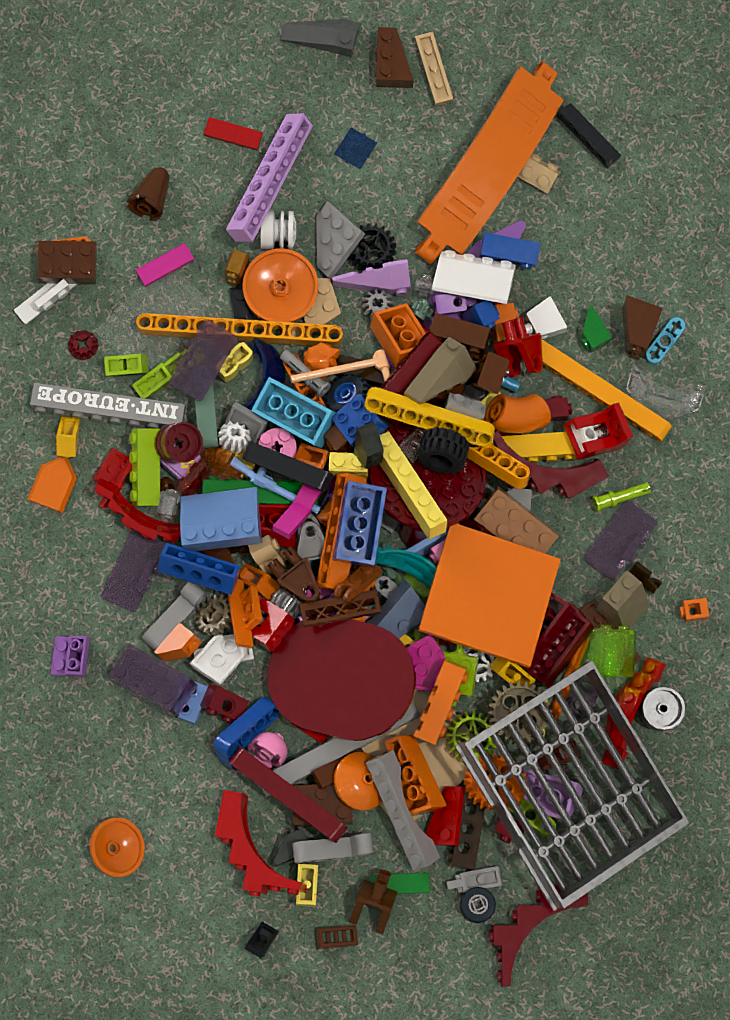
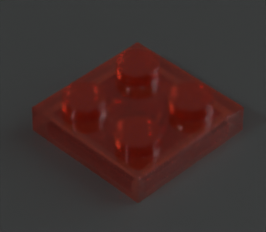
[176,460,211,498]

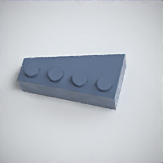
[366,579,425,638]

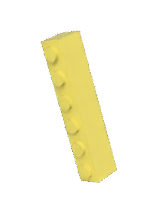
[379,431,447,540]

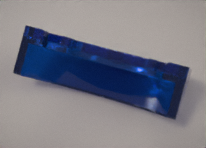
[242,338,285,417]

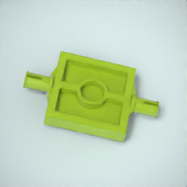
[442,644,479,706]

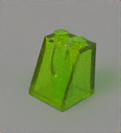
[585,625,637,677]

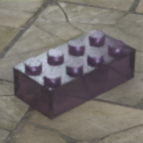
[109,644,198,718]

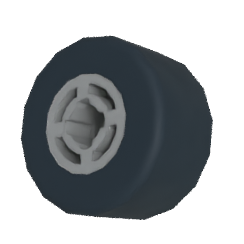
[460,887,496,924]

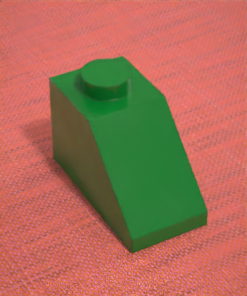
[581,306,612,353]

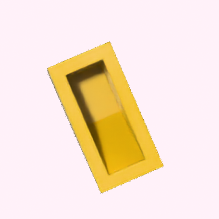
[56,417,80,458]

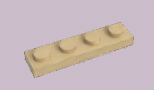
[415,32,453,106]

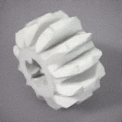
[218,421,251,454]

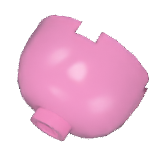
[248,732,288,769]

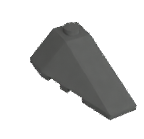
[280,19,361,57]

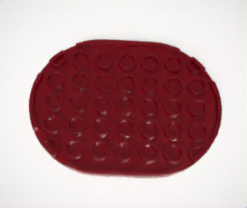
[369,418,486,529]
[268,615,416,741]

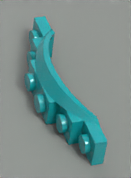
[375,546,437,588]

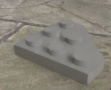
[316,201,365,279]

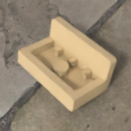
[517,153,561,194]

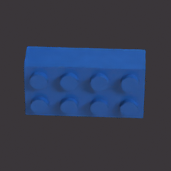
[333,481,387,567]

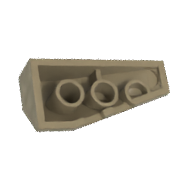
[404,337,477,405]

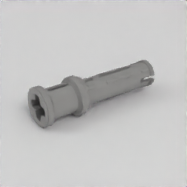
[280,349,331,397]

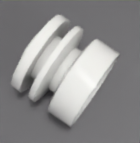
[261,210,296,250]

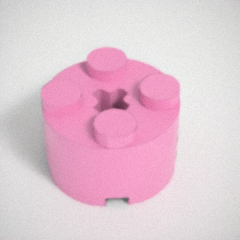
[258,428,298,458]

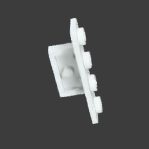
[14,279,78,324]

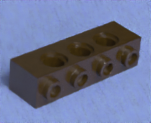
[448,792,486,871]

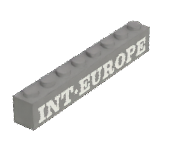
[30,383,186,429]

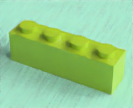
[129,428,160,506]

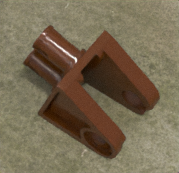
[267,546,320,603]
[349,869,398,934]

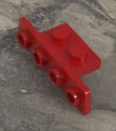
[92,448,132,509]

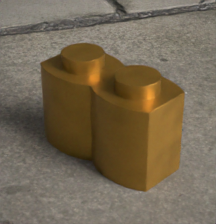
[224,249,250,286]

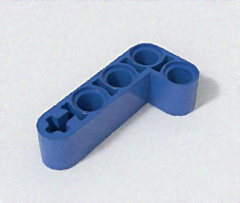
[214,697,281,771]

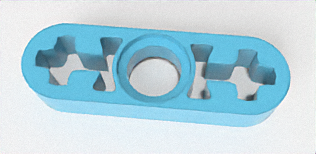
[645,317,685,365]

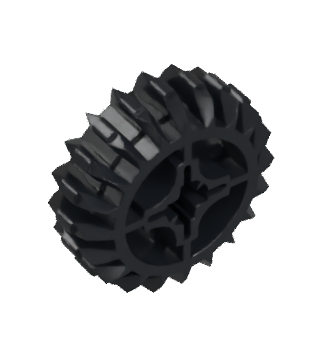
[348,223,397,271]

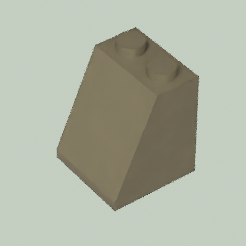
[596,571,650,634]

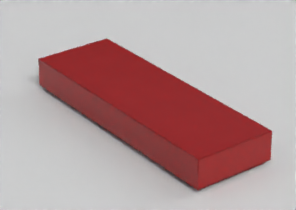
[204,117,263,151]

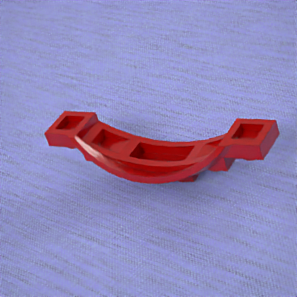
[94,478,181,543]
[602,657,666,770]

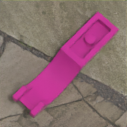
[273,479,336,539]

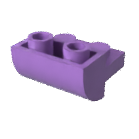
[51,635,90,678]

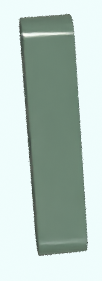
[192,364,218,448]

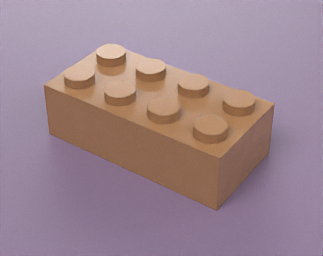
[474,486,559,553]

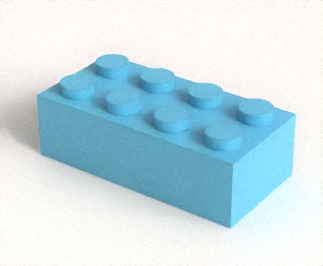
[251,377,336,448]

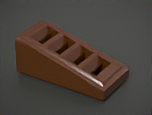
[315,925,358,950]

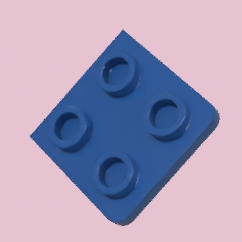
[332,394,389,447]

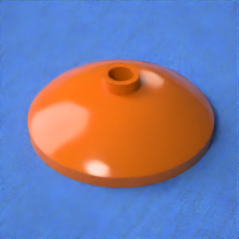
[334,752,382,811]
[90,818,145,877]

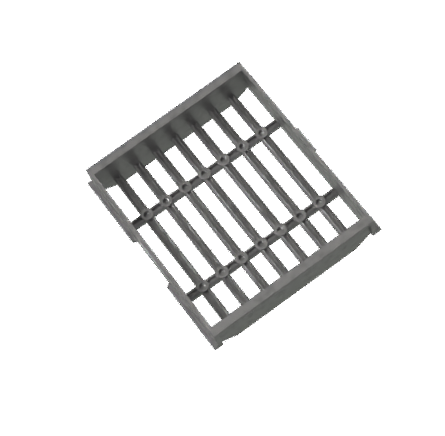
[454,660,689,911]

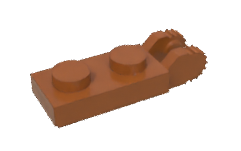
[334,565,382,602]

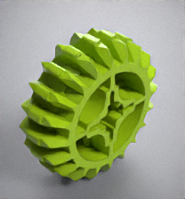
[445,711,498,763]

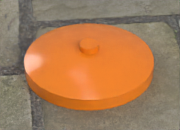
[243,248,318,323]

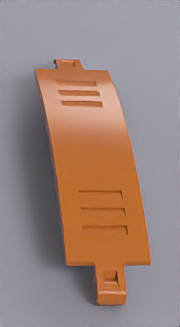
[415,61,564,264]

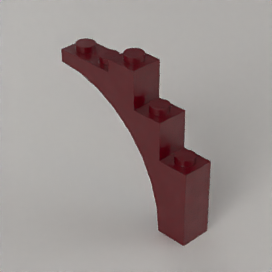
[492,430,609,499]
[489,885,588,987]

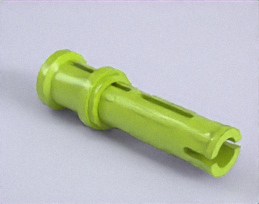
[592,482,651,512]

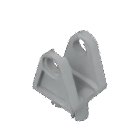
[295,514,325,569]

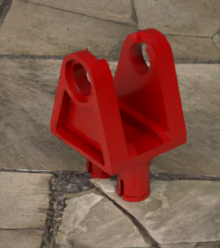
[493,317,543,378]

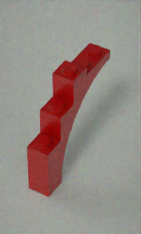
[215,790,307,897]

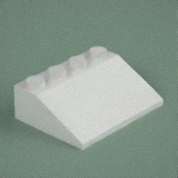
[432,250,516,304]

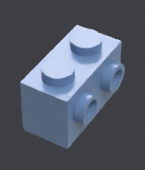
[171,679,208,726]

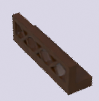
[300,590,381,628]

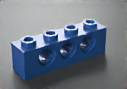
[158,543,240,595]

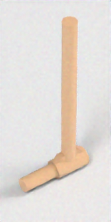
[290,350,391,383]

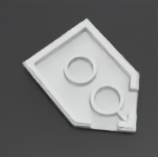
[190,634,245,685]

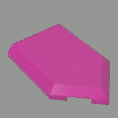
[407,634,445,692]

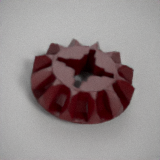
[68,330,98,360]

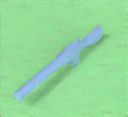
[225,455,321,515]

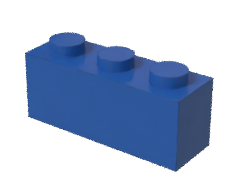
[479,232,540,269]

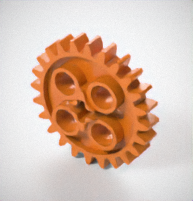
[464,753,528,813]

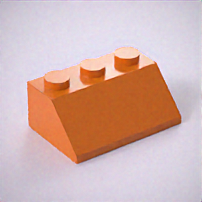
[370,303,426,368]

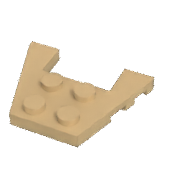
[291,278,341,347]

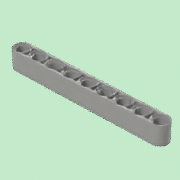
[262,701,420,798]

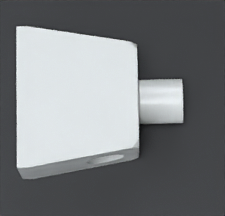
[525,296,567,339]

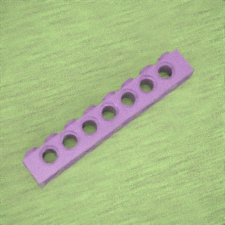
[226,113,313,242]

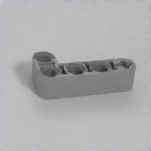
[142,582,207,651]
[292,833,374,863]

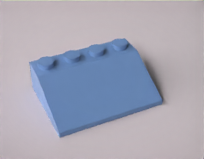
[180,487,262,551]

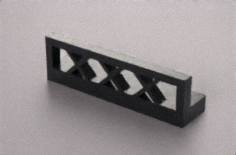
[557,103,621,169]

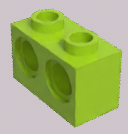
[104,354,149,376]

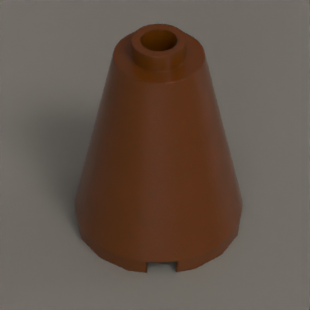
[127,167,170,221]

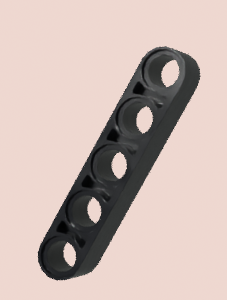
[242,441,334,492]

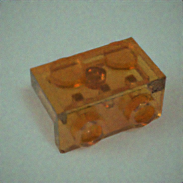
[201,447,242,480]

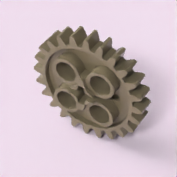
[488,681,552,745]

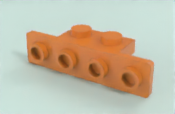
[228,579,262,648]

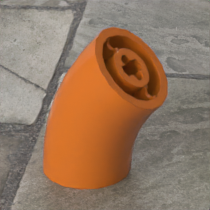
[484,394,551,433]

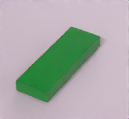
[370,873,430,894]

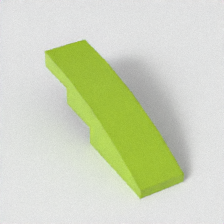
[132,342,207,399]

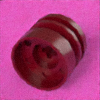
[154,422,203,464]

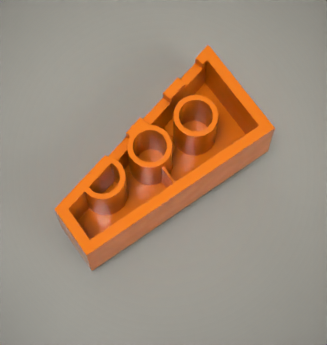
[413,659,469,745]
[385,735,447,816]

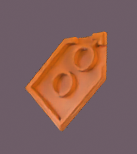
[27,456,77,513]

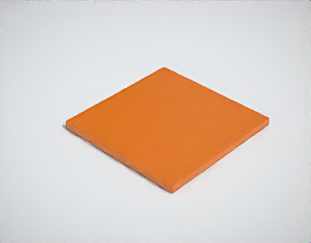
[418,524,561,668]

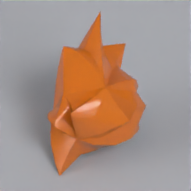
[304,342,340,381]

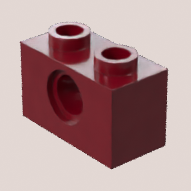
[200,684,249,724]

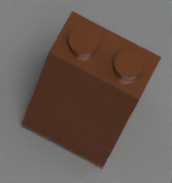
[622,295,663,360]

